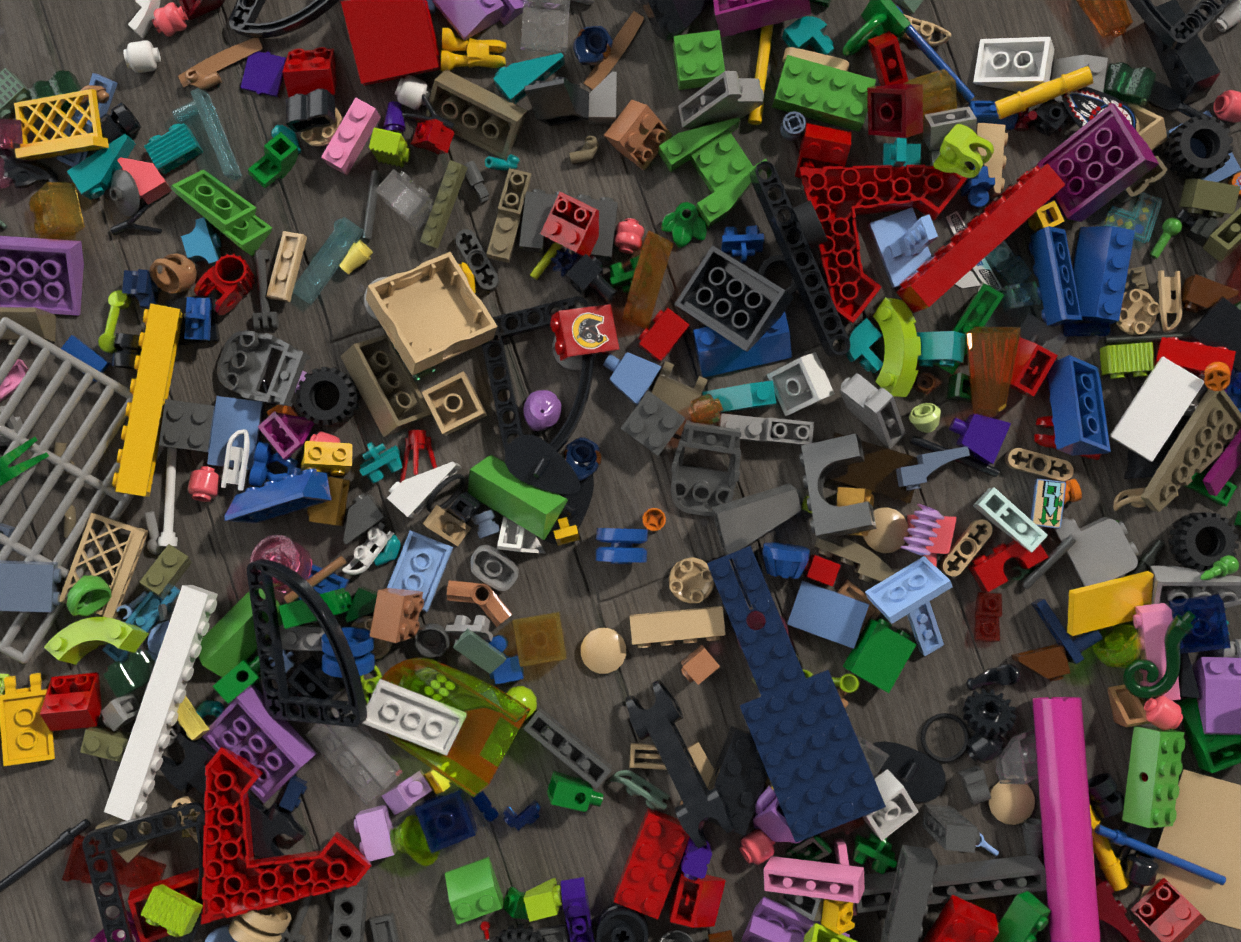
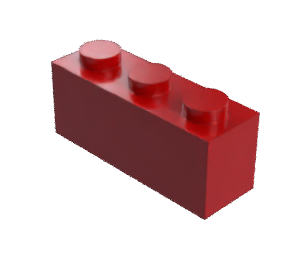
[1155,337,1236,381]

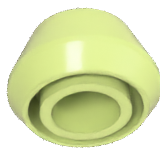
[909,403,941,433]

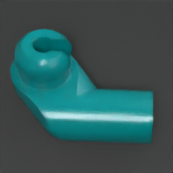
[271,125,301,154]
[485,154,520,171]
[374,535,401,566]
[196,700,224,719]

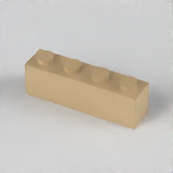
[629,606,726,648]

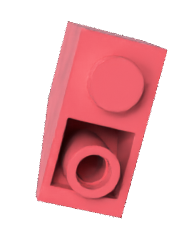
[118,157,172,205]

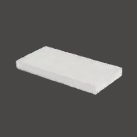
[1109,357,1204,462]
[362,679,466,756]

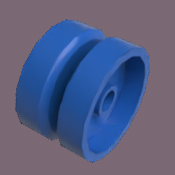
[596,528,648,564]
[321,627,375,678]

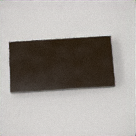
[826,432,918,504]

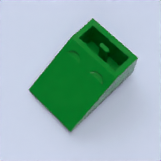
[1175,698,1241,773]

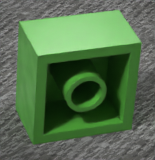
[673,30,725,90]

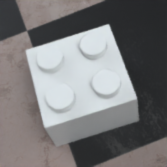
[862,769,918,841]

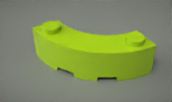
[873,297,921,397]
[44,617,149,665]

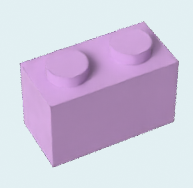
[354,804,398,862]

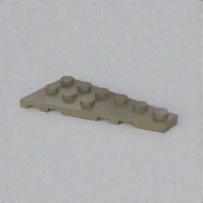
[1141,388,1241,512]

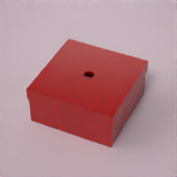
[341,0,441,86]

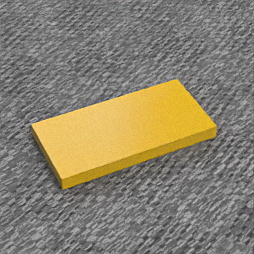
[1067,571,1154,636]

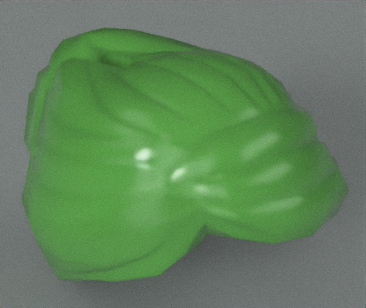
[67,575,112,616]

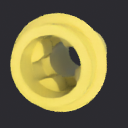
[339,240,373,274]

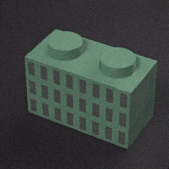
[0,68,34,126]

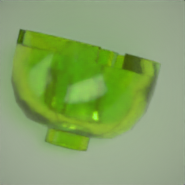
[1092,624,1142,669]

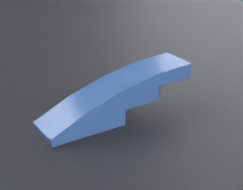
[57,73,118,167]

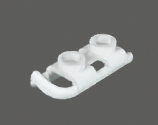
[221,429,250,491]
[342,522,394,575]

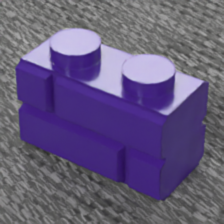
[680,838,712,880]

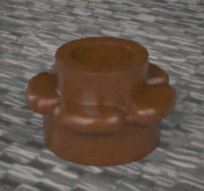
[913,371,936,394]

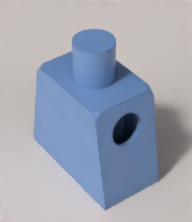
[603,352,661,406]

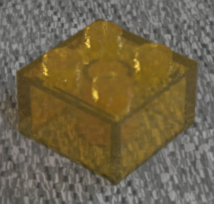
[513,611,568,667]

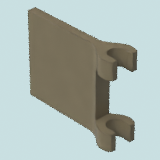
[652,361,708,436]

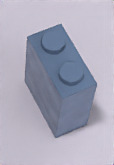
[0,560,62,612]

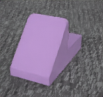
[382,769,433,815]

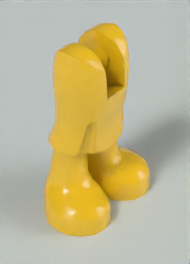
[441,28,506,72]

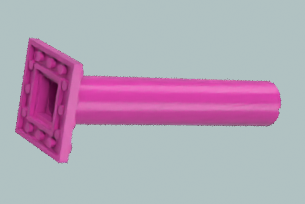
[1032,697,1101,942]

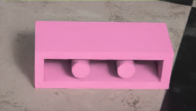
[321,98,381,175]

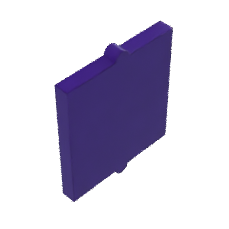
[241,51,287,97]

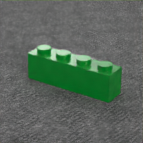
[993,891,1051,942]

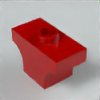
[411,119,455,155]

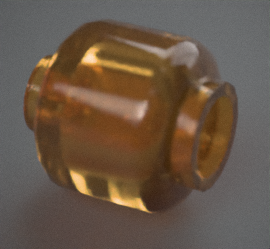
[687,394,724,425]

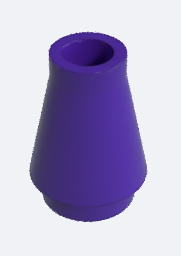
[383,101,406,136]

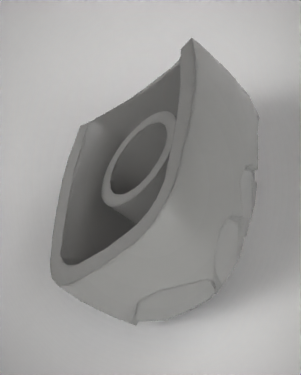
[471,544,519,591]

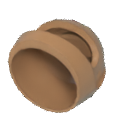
[149,253,197,293]

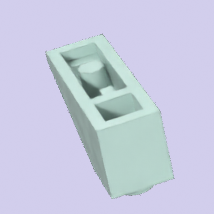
[973,487,1048,552]

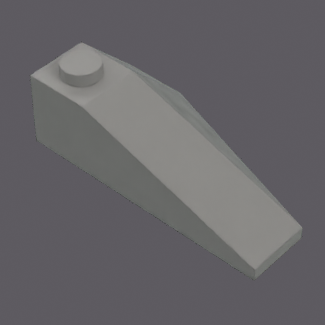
[1150,566,1241,619]

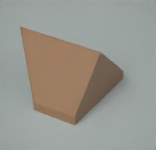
[1108,685,1150,727]

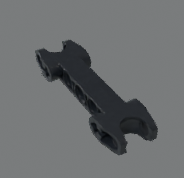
[625,680,736,849]
[160,731,307,858]

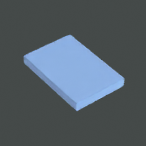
[387,530,454,612]

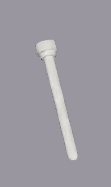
[158,447,178,547]

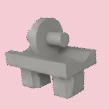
[445,615,493,643]

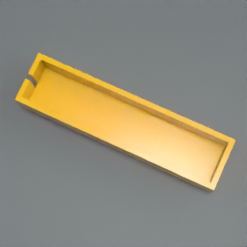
[112,303,183,497]

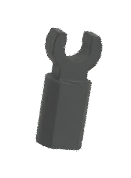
[464,161,489,203]

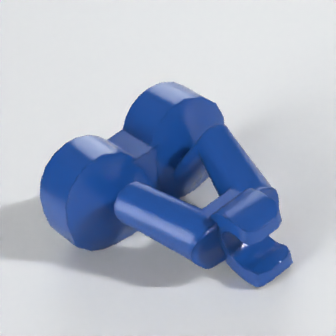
[249,441,303,487]

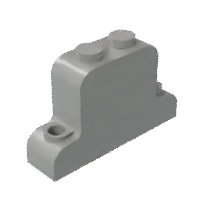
[678,71,764,128]
[839,373,906,449]
[1054,517,1139,587]

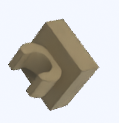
[1124,266,1149,292]

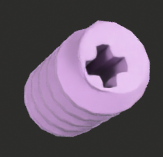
[900,503,945,556]

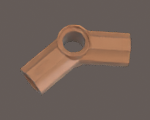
[447,580,512,627]

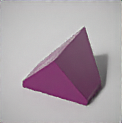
[258,411,315,460]

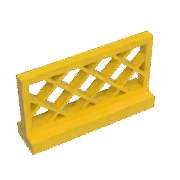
[14,89,109,160]

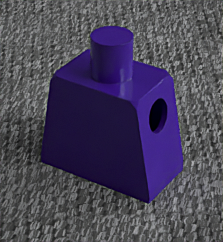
[949,414,1011,465]

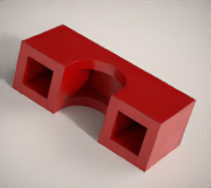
[968,538,1048,592]

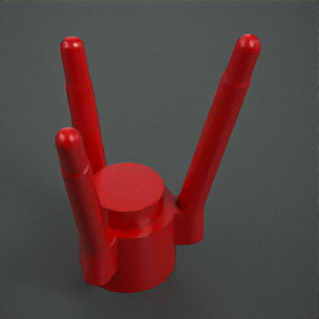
[399,430,437,483]

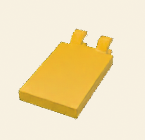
[0,673,55,766]

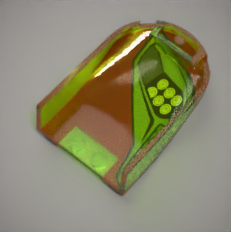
[382,658,531,797]

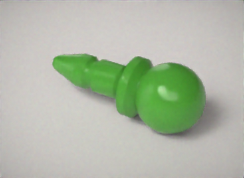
[1200,555,1239,580]

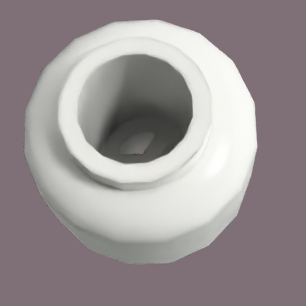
[124,40,161,73]
[395,75,430,110]

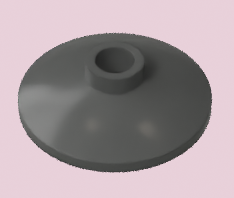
[110,169,140,216]

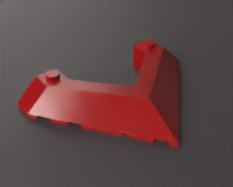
[799,164,967,324]
[201,747,372,925]

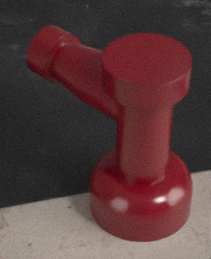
[1014,107,1037,131]

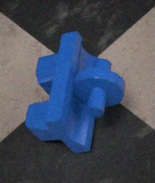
[961,166,995,208]
[721,225,764,263]
[184,297,212,341]

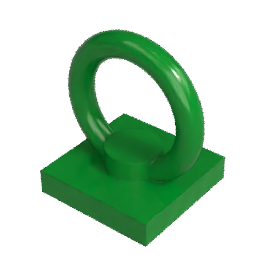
[843,0,911,57]

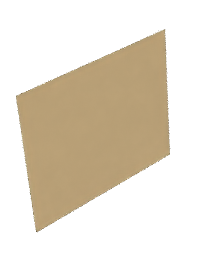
[1140,769,1241,930]

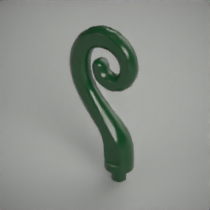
[1123,611,1196,699]

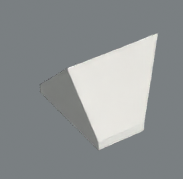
[497,516,546,554]

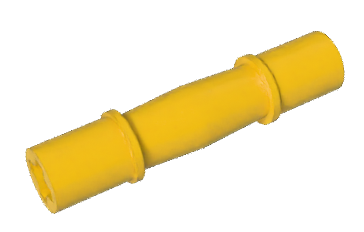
[995,66,1094,119]
[1090,804,1130,891]

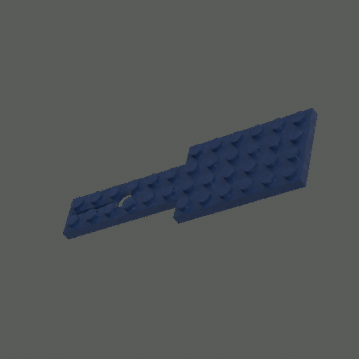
[707,546,886,843]

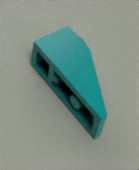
[493,53,565,104]
[67,134,136,200]
[702,380,776,415]

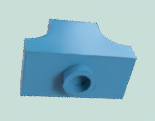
[181,217,222,266]

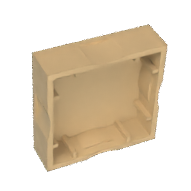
[366,252,498,375]

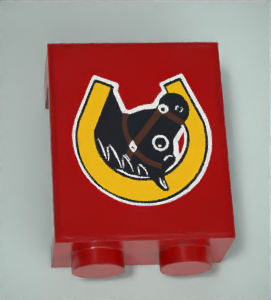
[551,304,619,361]

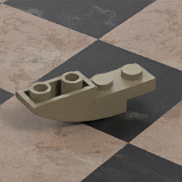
[486,168,532,263]
[814,538,895,583]

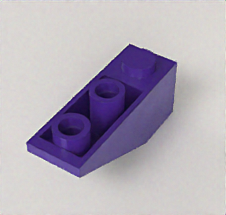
[561,877,595,942]

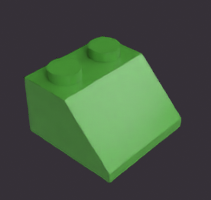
[445,857,504,925]

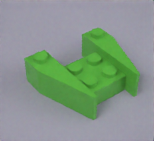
[658,117,767,228]

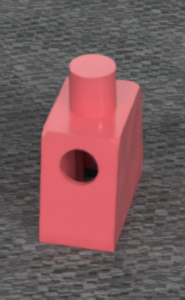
[907,515,956,567]

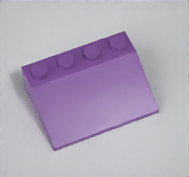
[0,236,84,316]
[1192,657,1241,735]
[202,685,317,803]

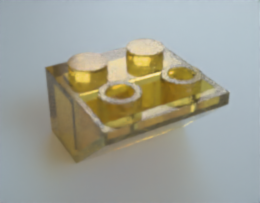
[903,69,957,135]
[29,182,85,239]

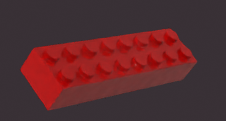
[896,163,1065,313]

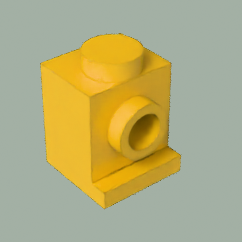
[1028,200,1064,233]
[821,899,855,935]

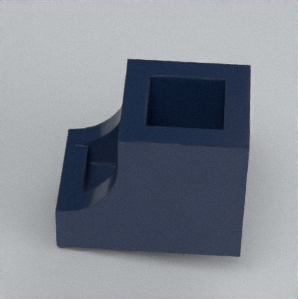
[122,269,162,309]

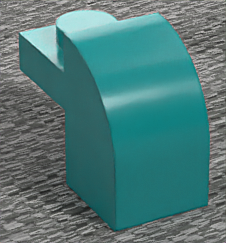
[782,16,834,56]
[883,138,921,167]
[846,318,883,373]

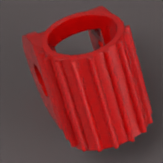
[194,253,255,315]

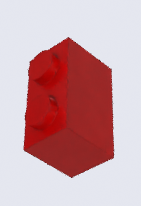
[868,31,909,86]
[638,308,689,363]

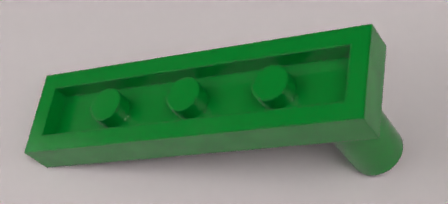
[933,282,1004,375]

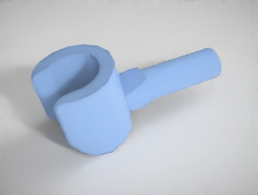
[116,591,148,619]
[976,832,999,856]

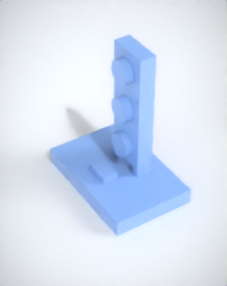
[868,207,938,288]
[865,556,952,656]

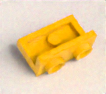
[301,441,352,476]

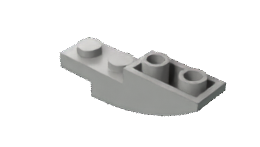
[718,414,814,445]

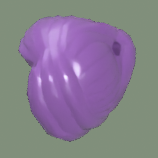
[523,390,562,431]

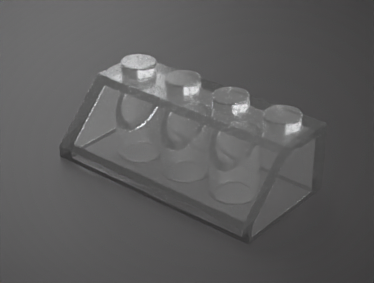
[305,708,403,805]

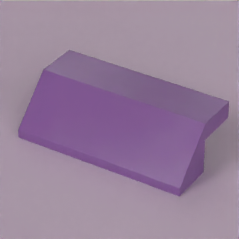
[741,897,850,942]

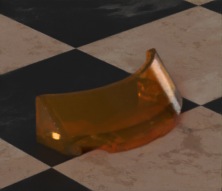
[622,231,674,329]

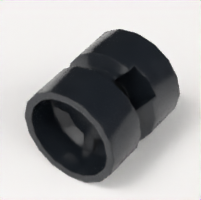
[100,102,142,142]
[112,333,142,370]
[1088,773,1125,818]

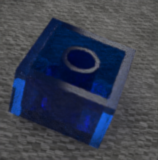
[1168,594,1231,654]
[414,786,478,853]

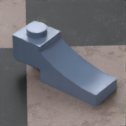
[896,446,970,490]

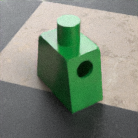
[212,656,262,704]
[547,771,603,812]

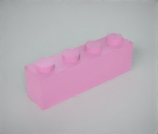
[1133,603,1180,700]
[764,856,865,903]

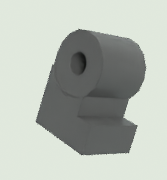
[958,765,991,805]

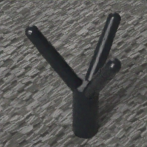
[402,94,454,130]
[110,202,162,235]

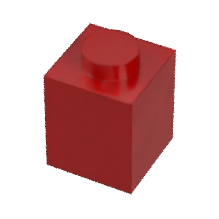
[803,554,841,587]

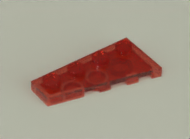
[62,835,167,888]

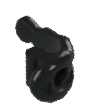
[966,664,1020,691]

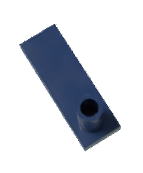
[1031,599,1103,664]

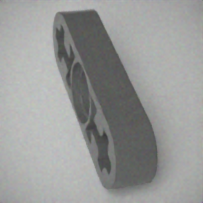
[456,229,499,292]

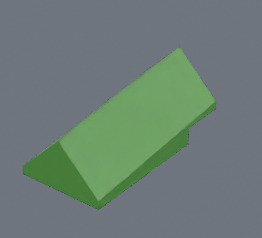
[171,169,272,257]
[468,455,568,540]
[198,582,283,678]

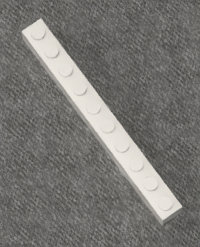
[104,585,218,821]

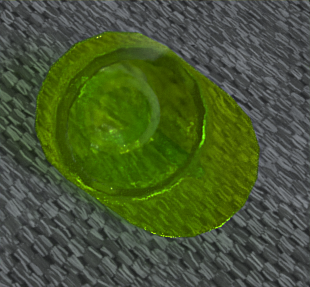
[392,815,439,866]

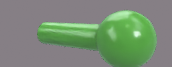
[1149,217,1182,259]

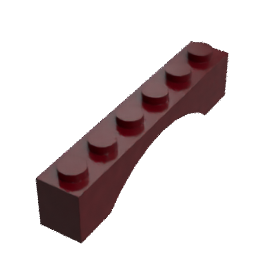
[1095,875,1145,942]

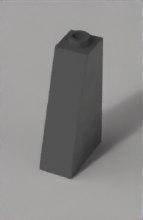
[711,483,802,555]

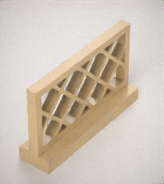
[60,513,149,619]

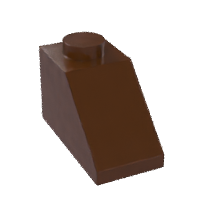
[1181,274,1239,313]
[1011,644,1070,681]

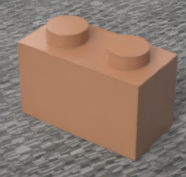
[681,644,720,685]

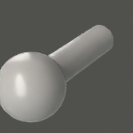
[145,511,166,555]

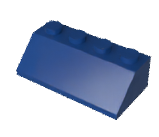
[1029,226,1082,326]
[1072,226,1135,325]
[692,312,792,378]
[1047,355,1111,455]
[224,469,331,524]

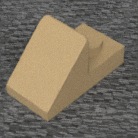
[423,505,471,546]

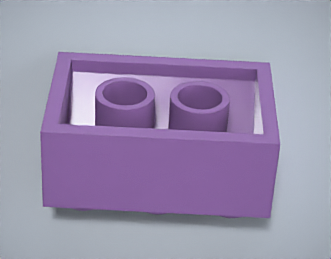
[432,0,504,41]

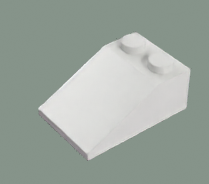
[973,37,1054,93]
[387,462,461,518]

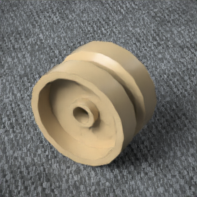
[228,905,292,942]

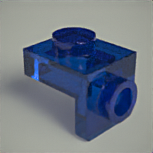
[503,800,541,831]

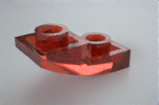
[974,592,1002,642]

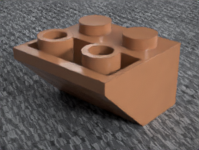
[604,100,672,170]
[370,588,424,643]

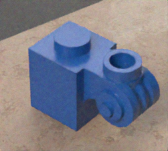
[488,635,525,685]

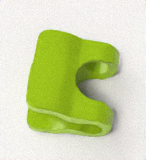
[933,124,994,178]

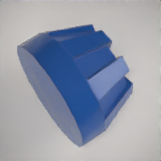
[762,542,810,579]

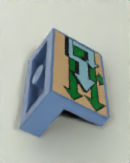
[1030,479,1066,528]

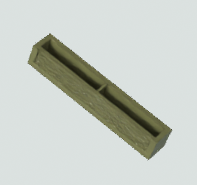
[420,160,468,249]

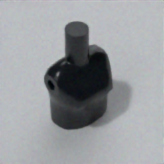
[1116,822,1152,861]

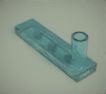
[172,88,243,180]
[293,217,363,305]

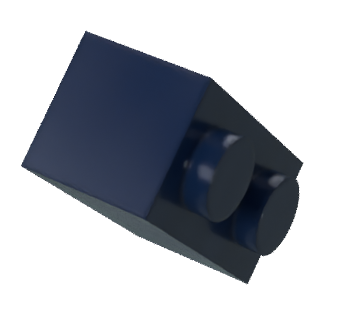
[279,776,308,811]

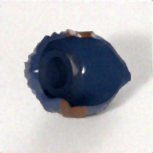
[573,26,613,65]
[563,437,601,481]

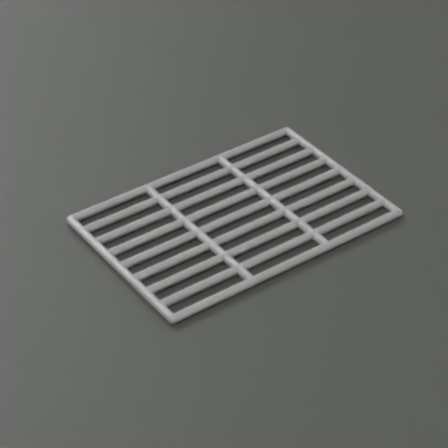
[0,317,165,664]

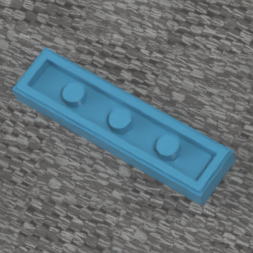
[102,586,180,664]

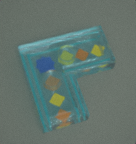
[1104,192,1163,244]

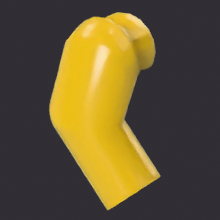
[458,262,476,293]

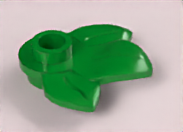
[661,202,707,248]

